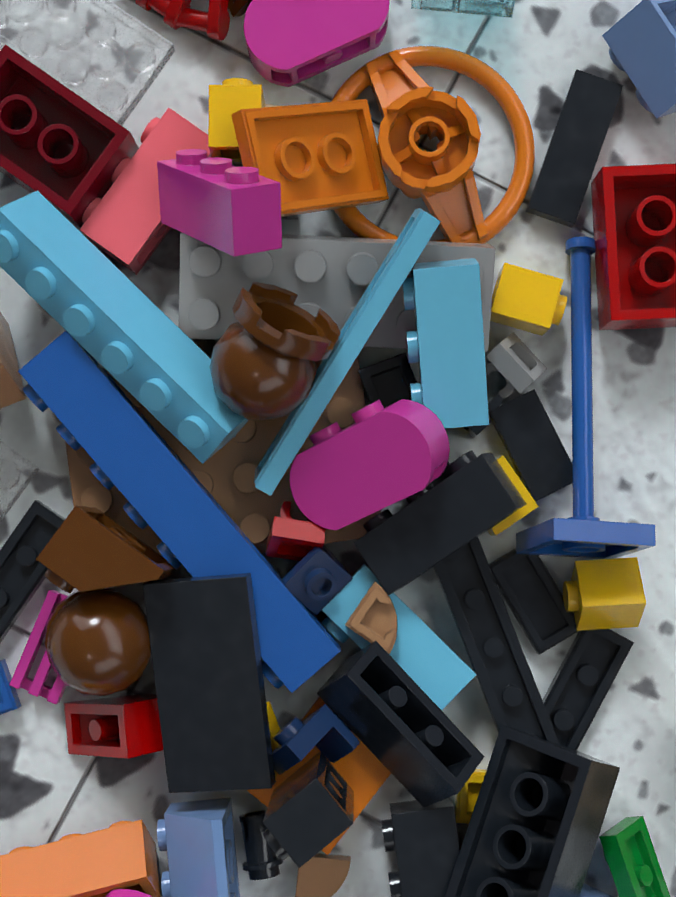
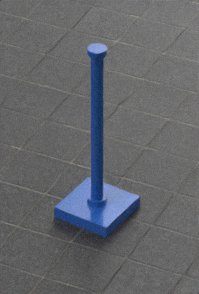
[516,237,656,559]

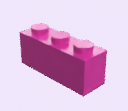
[157,149,282,257]

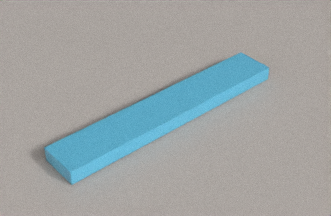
[254,208,441,496]

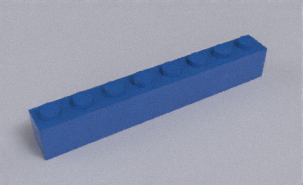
[18,331,341,693]

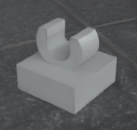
[486,332,547,398]

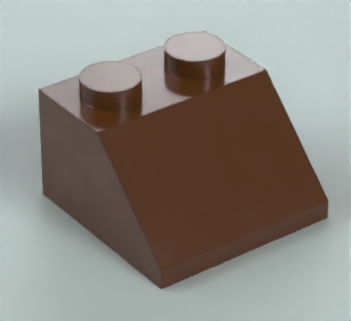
[36,506,177,593]

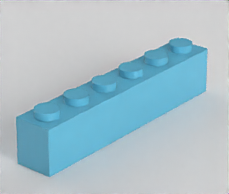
[0,190,249,464]

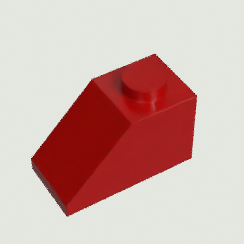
[64,694,163,759]

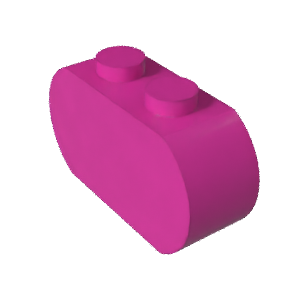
[244,0,390,87]
[290,399,450,530]

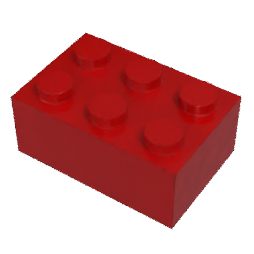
[591,163,676,330]

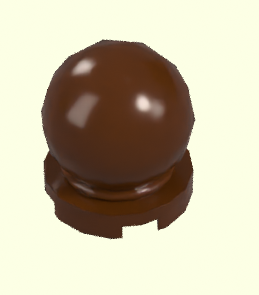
[210,282,341,420]
[44,588,152,696]

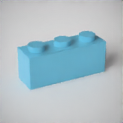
[402,258,489,428]
[322,564,477,710]

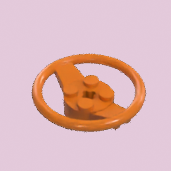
[331,46,535,244]

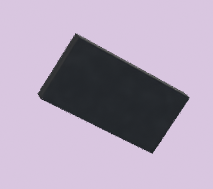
[143,573,276,793]

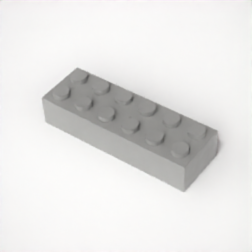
[178,233,496,353]

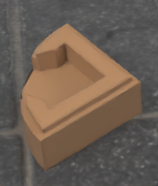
[345,581,397,654]
[295,853,351,897]

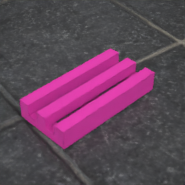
[9,590,68,704]

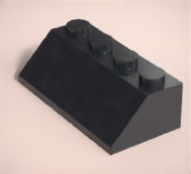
[445,725,620,897]

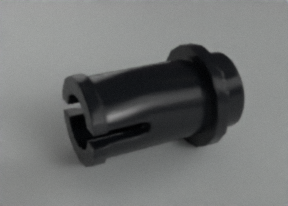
[239,810,283,880]

